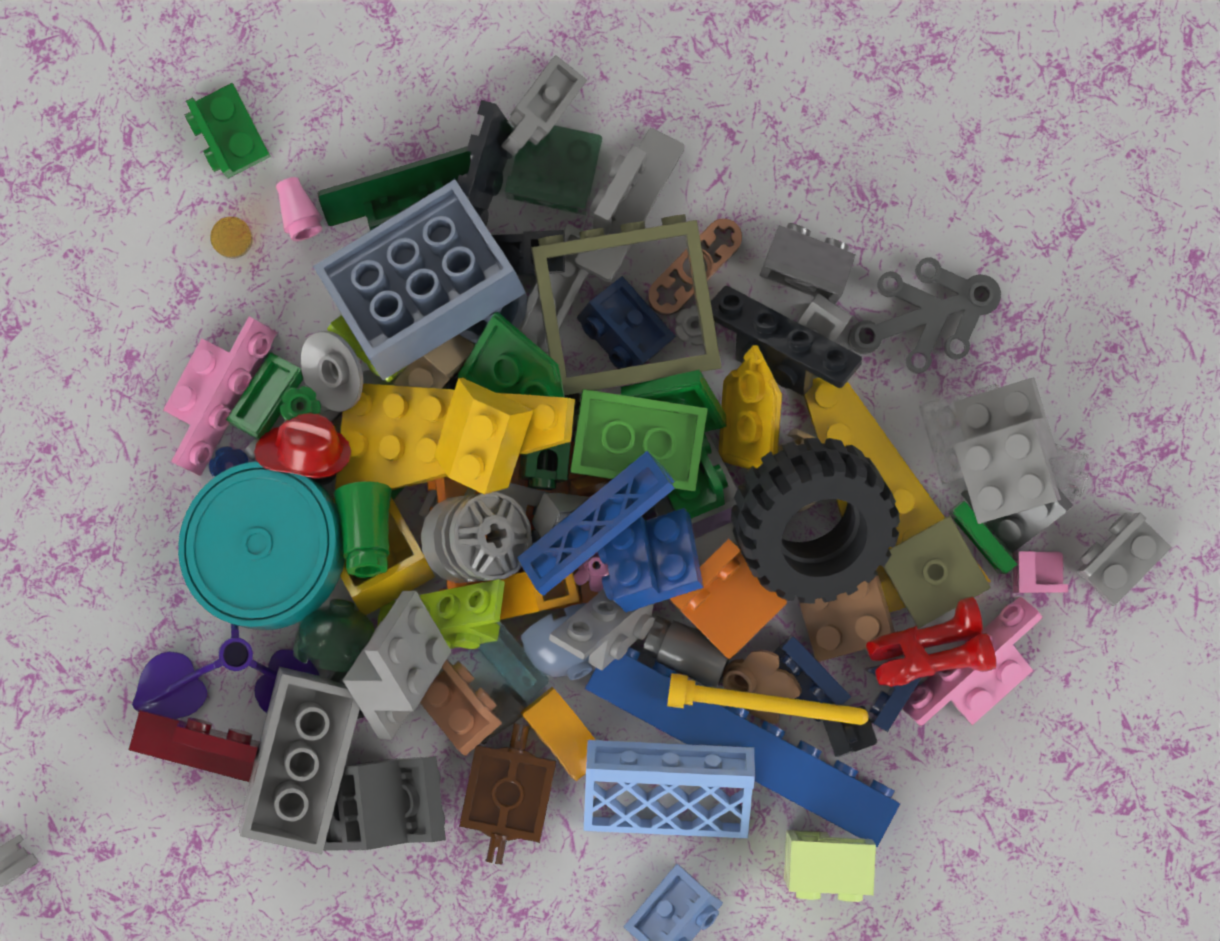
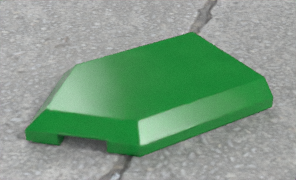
[457,312,565,397]

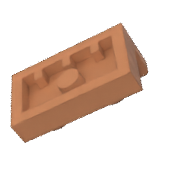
[420,659,502,756]

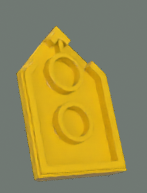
[718,345,782,469]

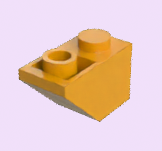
[486,571,579,620]

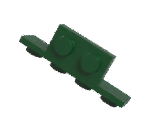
[317,146,471,231]

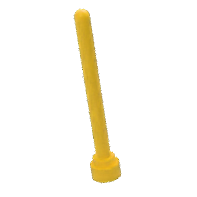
[667,673,869,725]

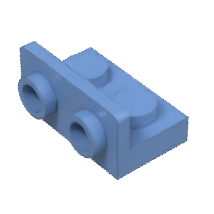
[623,864,723,941]

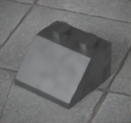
[759,223,856,304]

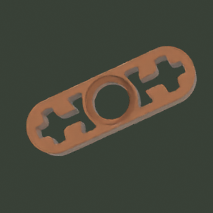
[648,218,742,316]

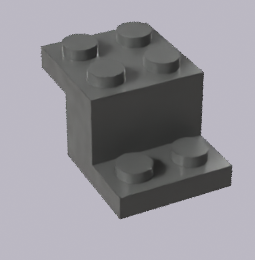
[323,756,446,851]

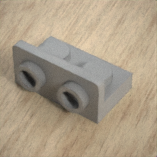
[1077,512,1172,606]

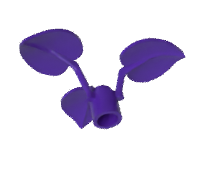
[132,624,320,719]

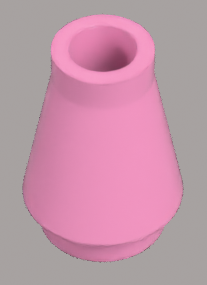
[276,177,323,241]

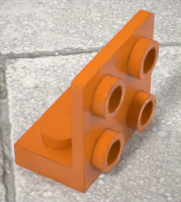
[670,539,787,659]

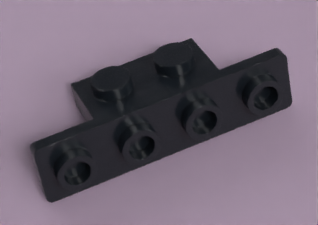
[711,286,862,396]

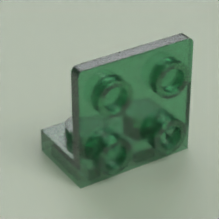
[505,125,602,216]

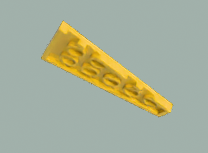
[804,377,991,613]
[334,383,575,503]

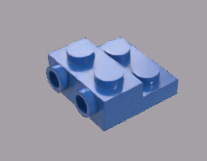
[598,508,704,613]

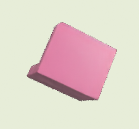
[1013,551,1068,593]

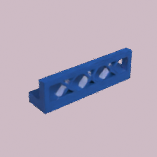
[517,451,675,596]

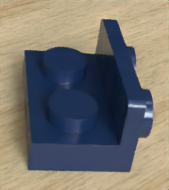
[577,276,676,369]
[773,635,851,722]

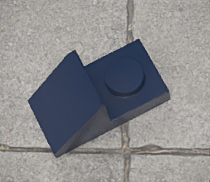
[864,665,922,732]

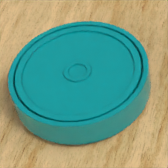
[178,462,345,631]

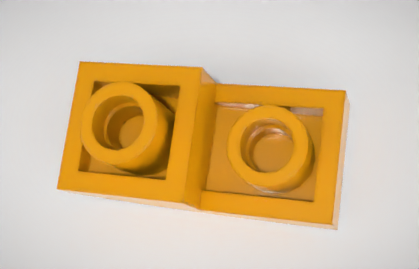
[520,687,596,781]

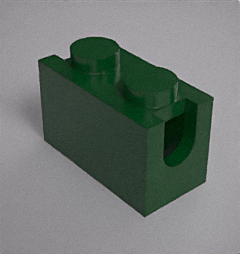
[518,442,571,490]

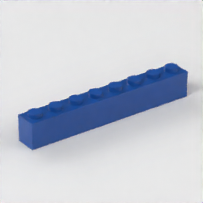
[585,647,901,847]

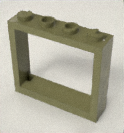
[531,214,722,395]

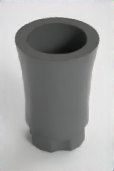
[642,616,730,688]

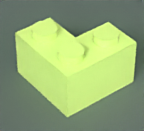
[784,830,876,902]

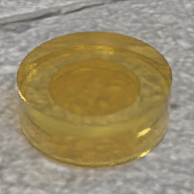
[210,217,253,259]

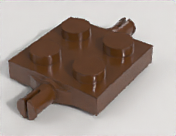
[459,723,557,865]

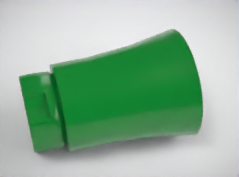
[333,482,392,577]

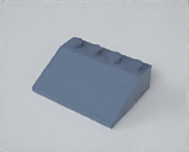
[313,179,526,380]

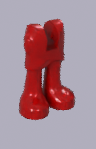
[866,596,997,687]

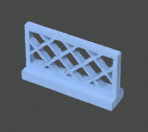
[584,740,755,838]

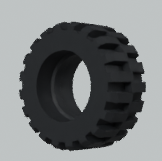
[731,437,900,604]

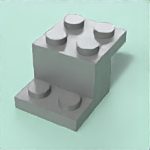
[953,377,1061,524]
[343,591,451,740]

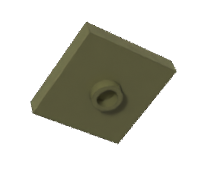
[883,516,991,628]

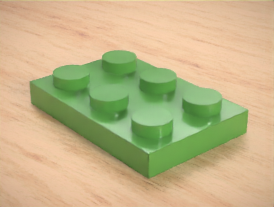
[570,389,708,492]

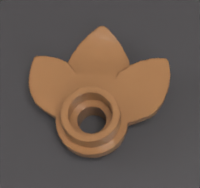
[723,650,802,724]

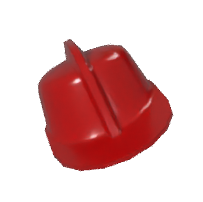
[254,413,351,478]

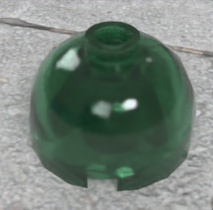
[293,599,375,672]

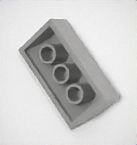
[238,666,360,854]

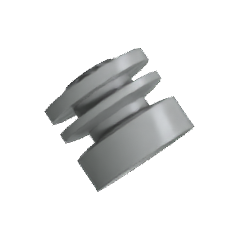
[421,492,532,583]

